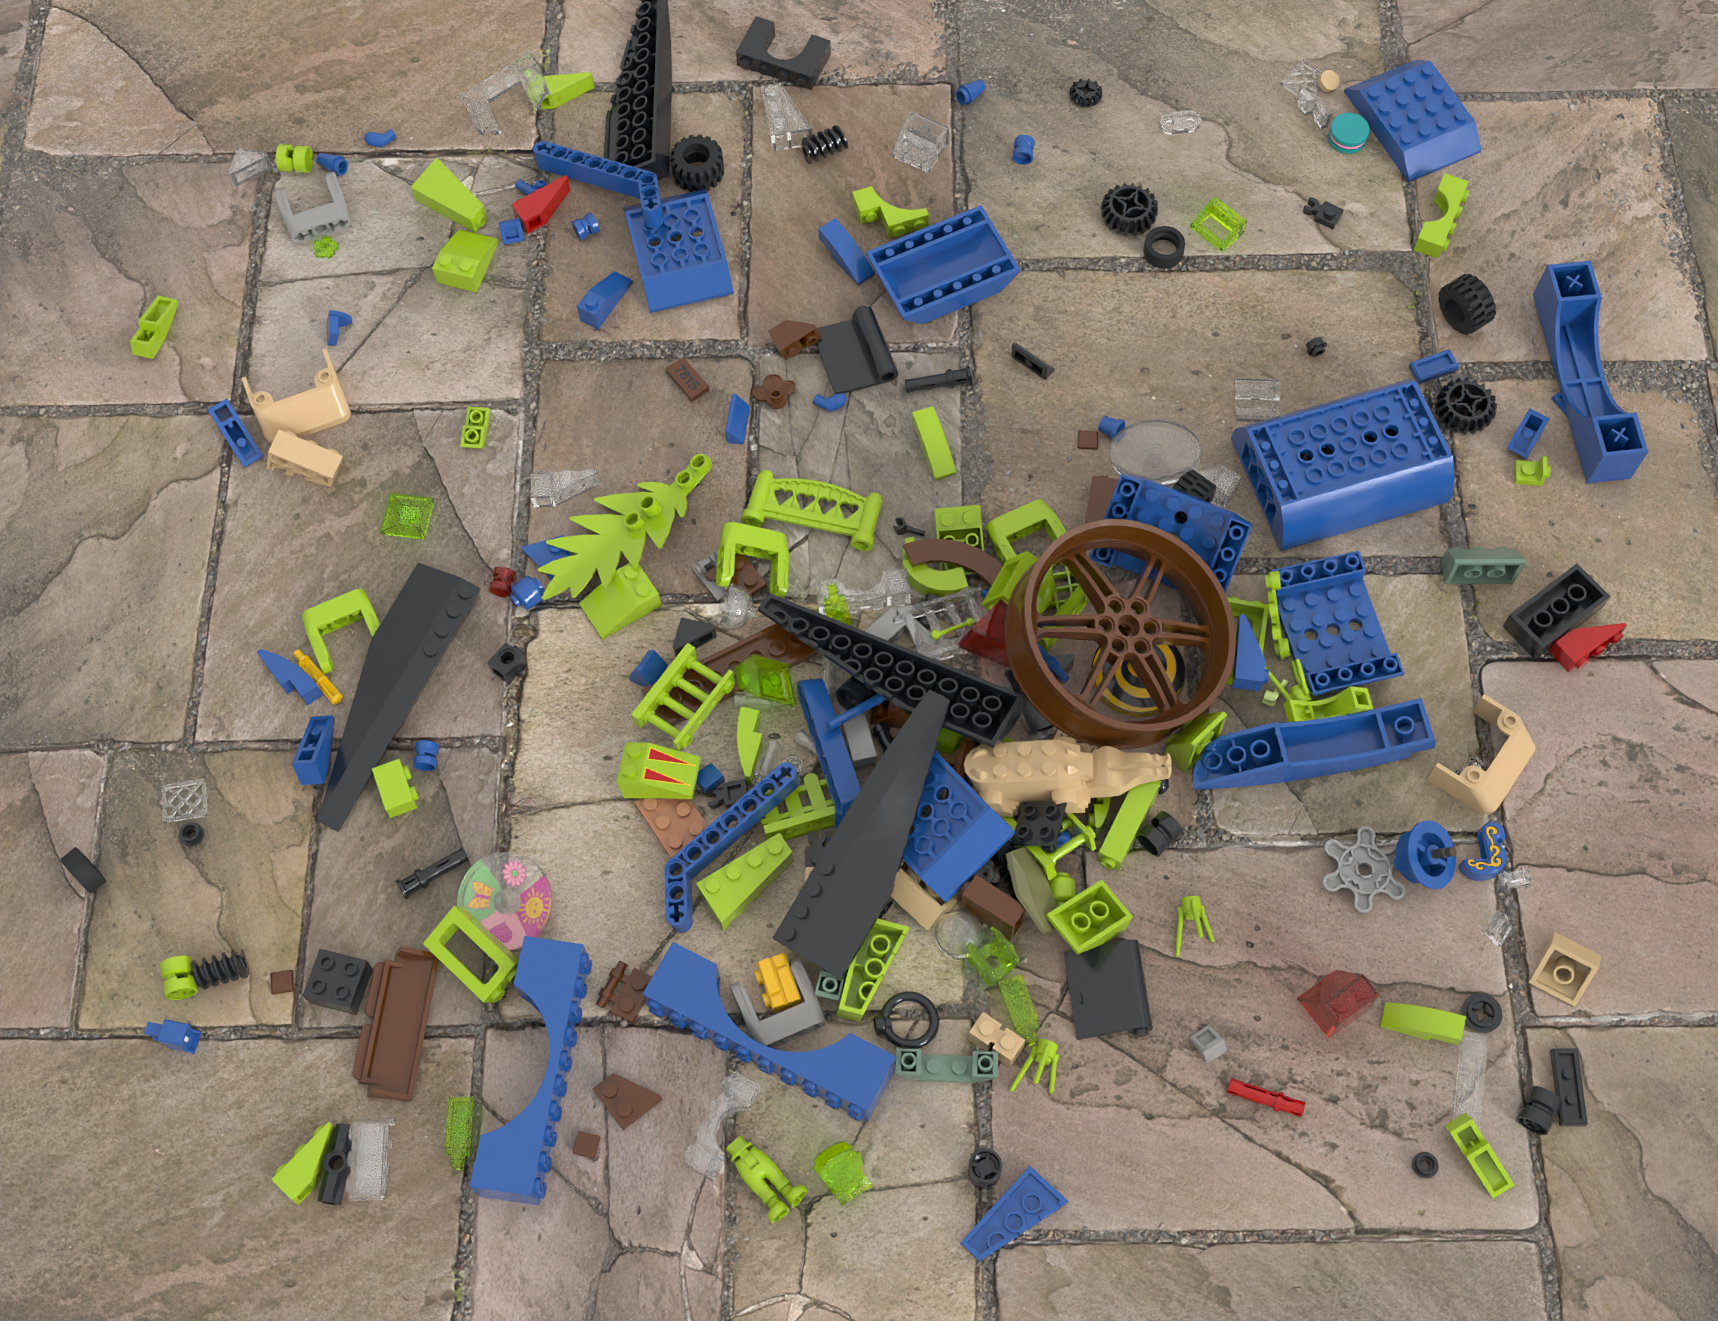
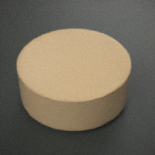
[1318,70,1340,93]

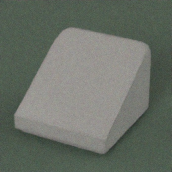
[1189,1024,1227,1063]

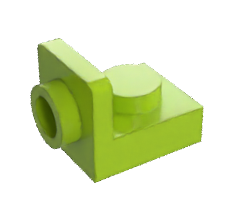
[1514,456,1551,486]

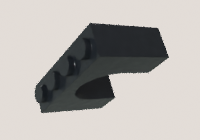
[736,16,831,90]

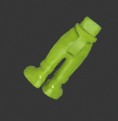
[726,1136,808,1223]

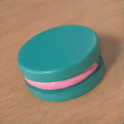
[1328,113,1370,154]

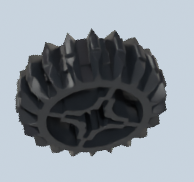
[1101,182,1158,237]
[1435,377,1497,435]

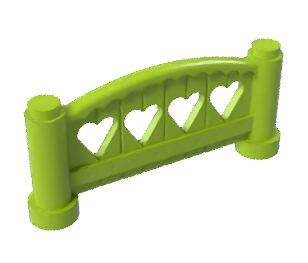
[741,470,883,552]

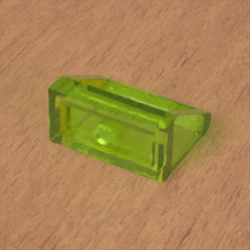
[1190,196,1247,252]

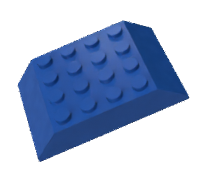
[1344,60,1481,183]
[866,205,1021,324]

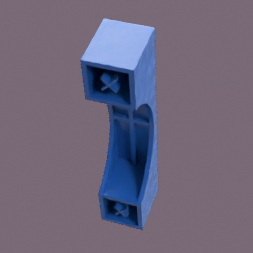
[1533,261,1648,483]
[470,936,592,1205]
[643,942,896,1122]

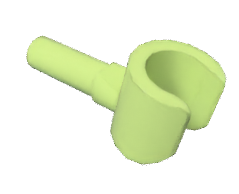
[1262,679,1288,706]

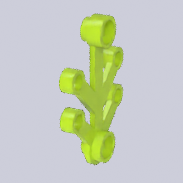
[1265,571,1290,660]

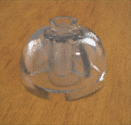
[717,583,756,630]
[934,908,983,960]

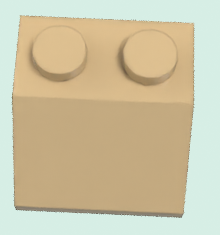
[1529,932,1601,1007]

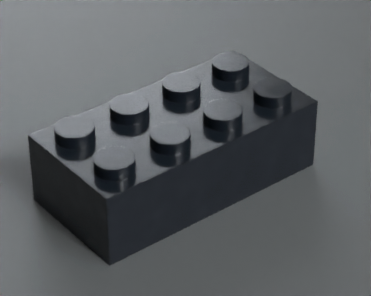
[1502,564,1611,660]

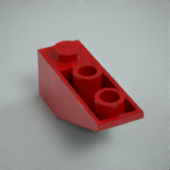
[511,175,571,234]
[1549,623,1627,672]

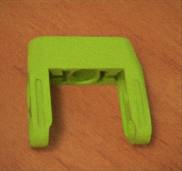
[985,499,1067,565]
[716,522,789,599]
[302,589,380,675]

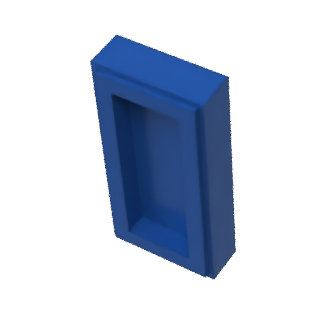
[1409,349,1460,384]

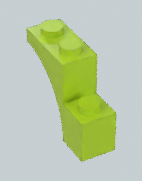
[852,186,929,239]

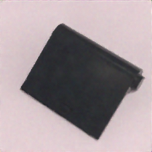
[815,306,899,394]
[1064,939,1153,1040]

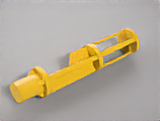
[293,649,343,705]

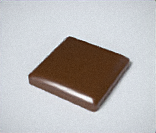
[1078,430,1098,450]
[270,970,294,995]
[573,1131,601,1159]

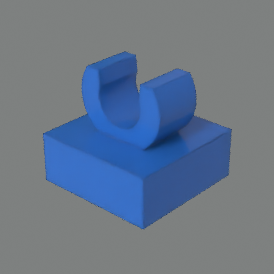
[499,218,524,244]

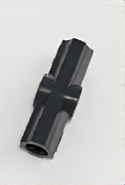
[317,1123,359,1206]

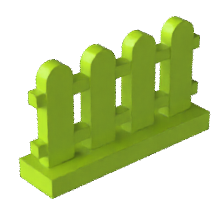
[761,773,835,840]

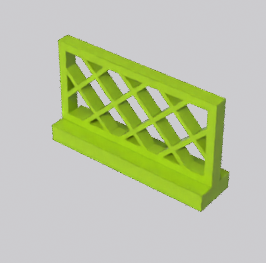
[1001,563,1090,652]

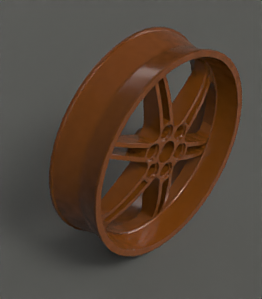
[1004,519,1236,750]

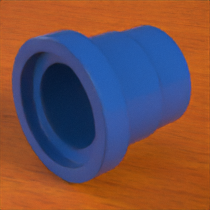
[1098,416,1126,441]

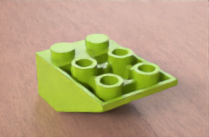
[933,505,984,575]

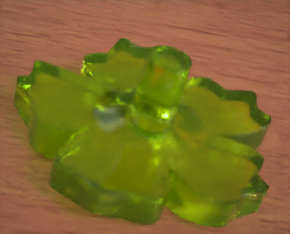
[313,235,339,259]

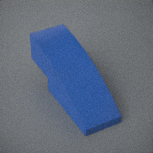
[818,218,875,285]
[257,649,323,706]

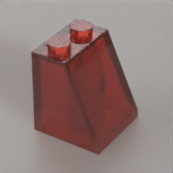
[957,599,1042,669]
[1297,970,1380,1038]

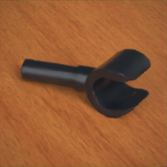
[893,517,925,536]

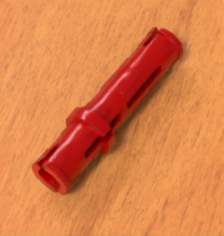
[1227,1077,1306,1118]

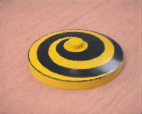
[1091,628,1186,717]

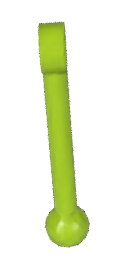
[931,618,975,640]

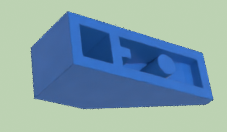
[577,271,633,329]
[207,399,263,467]
[1232,614,1269,691]
[292,715,334,785]

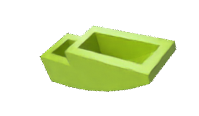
[130,296,178,359]
[912,406,956,481]
[737,706,764,785]
[1380,1002,1466,1045]
[1444,1112,1515,1199]

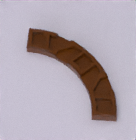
[903,539,1003,588]

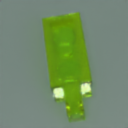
[823,583,852,626]
[998,974,1039,1046]
[444,1097,476,1170]

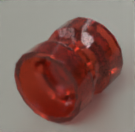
[488,567,516,597]

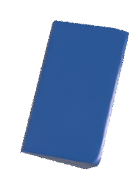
[725,394,750,445]

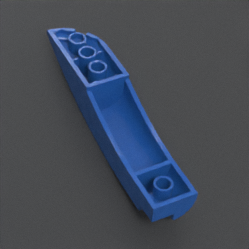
[1193,698,1435,790]

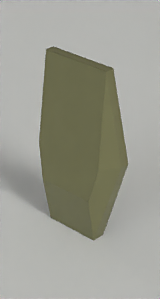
[1006,847,1058,934]

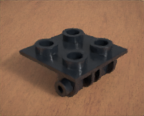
[1011,802,1067,853]

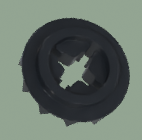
[1069,78,1102,107]
[1461,993,1502,1034]

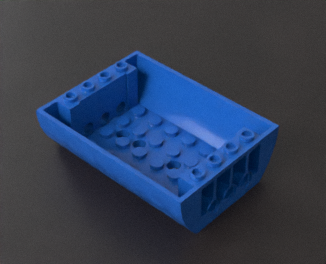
[1231,379,1454,551]

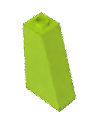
[410,158,487,233]
[1097,780,1161,871]

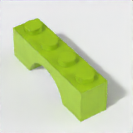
[1413,173,1469,259]

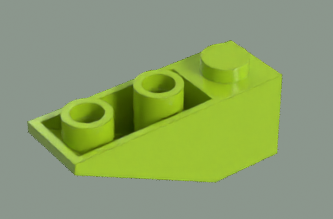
[530,72,594,110]
[271,1122,335,1205]

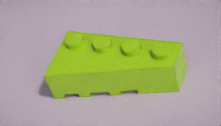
[696,833,794,931]
[836,919,910,1022]

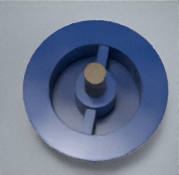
[1394,820,1457,889]

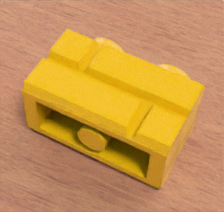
[754,953,801,1014]

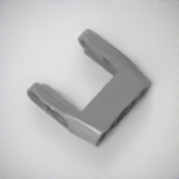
[274,171,351,243]
[865,606,945,658]
[730,956,826,1048]

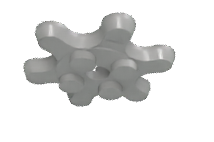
[1323,826,1406,913]

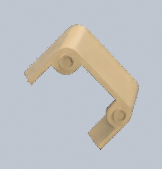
[242,348,351,445]
[1427,694,1535,815]

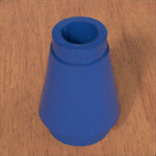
[955,79,986,105]
[316,153,348,176]

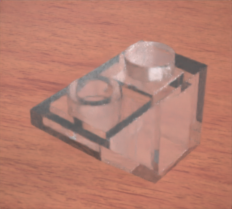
[1195,465,1242,507]

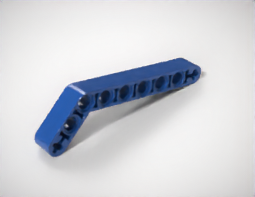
[533,141,664,228]
[797,678,861,830]
[664,762,800,933]

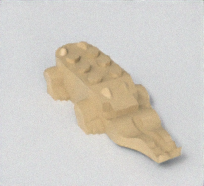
[964,737,1172,817]

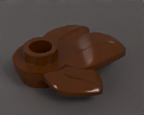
[752,374,795,409]

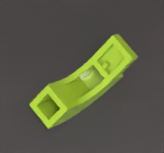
[902,537,969,600]
[1283,687,1373,722]

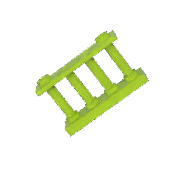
[631,643,735,751]
[1002,804,1096,880]

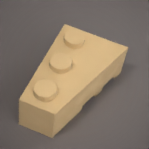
[266,429,343,487]

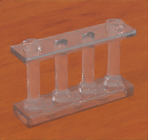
[892,586,1003,661]

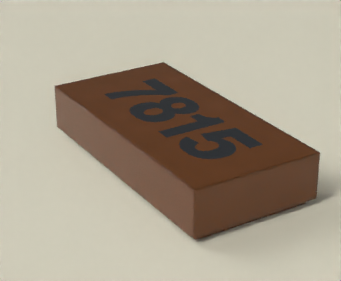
[666,357,710,402]

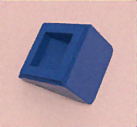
[696,763,725,795]

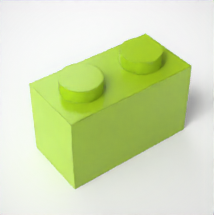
[372,759,419,818]

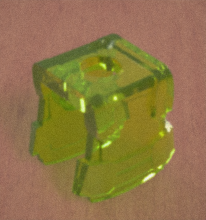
[967,927,1020,987]
[813,1141,873,1206]

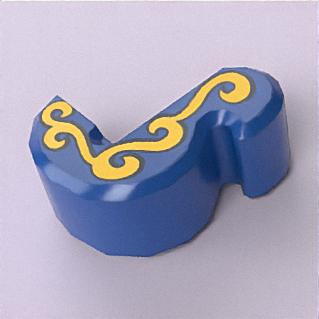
[1458,821,1507,881]

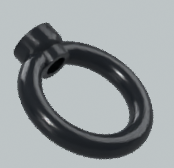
[873,991,939,1049]

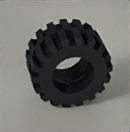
[670,134,724,192]
[1438,274,1496,335]
[1172,470,1216,523]

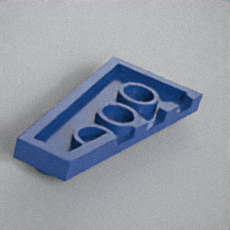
[960,1166,1069,1262]

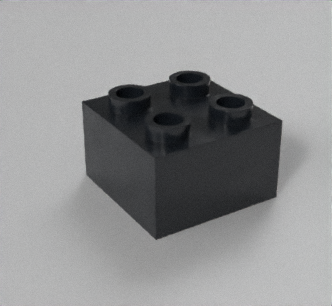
[302,949,373,1015]

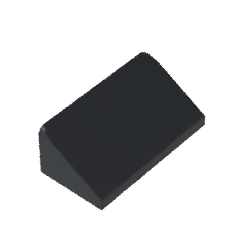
[1011,342,1055,380]

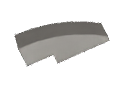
[838,705,877,768]

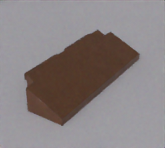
[352,946,439,1102]

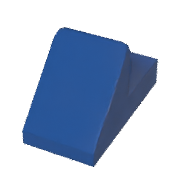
[1507,408,1550,458]

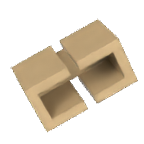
[968,1012,1025,1068]

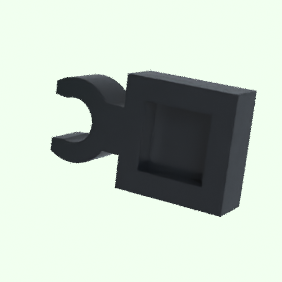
[1303,197,1344,230]
[706,778,748,809]
[805,830,827,868]

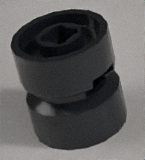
[836,676,877,710]
[1137,811,1183,857]
[1516,1086,1563,1135]
[968,1148,1002,1189]

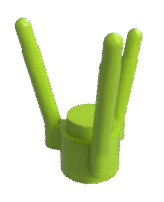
[1265,659,1312,701]
[1175,896,1215,957]
[1009,1039,1059,1094]

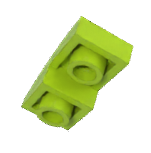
[460,406,491,449]
[1088,797,1111,835]

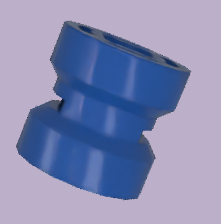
[1012,135,1035,165]
[571,212,600,241]
[413,740,439,771]

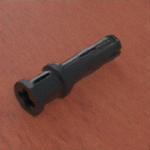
[905,366,973,393]
[396,848,469,900]

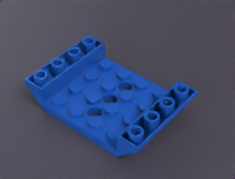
[623,189,734,313]
[1089,473,1253,593]
[1270,551,1405,696]
[902,750,1016,903]

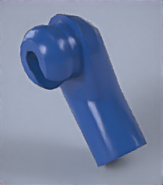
[813,393,847,412]

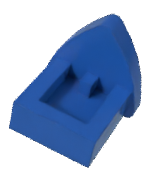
[326,310,352,346]
[629,650,668,687]

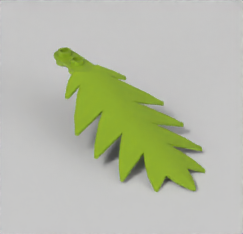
[538,454,712,600]

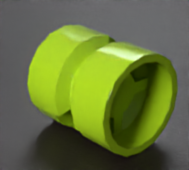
[276,144,313,174]
[160,956,198,1000]

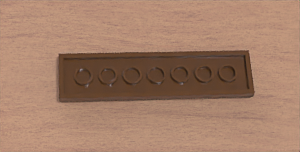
[641,623,819,726]

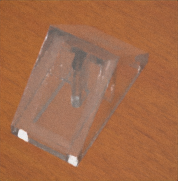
[228,148,273,187]

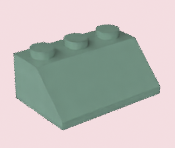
[1441,547,1526,584]

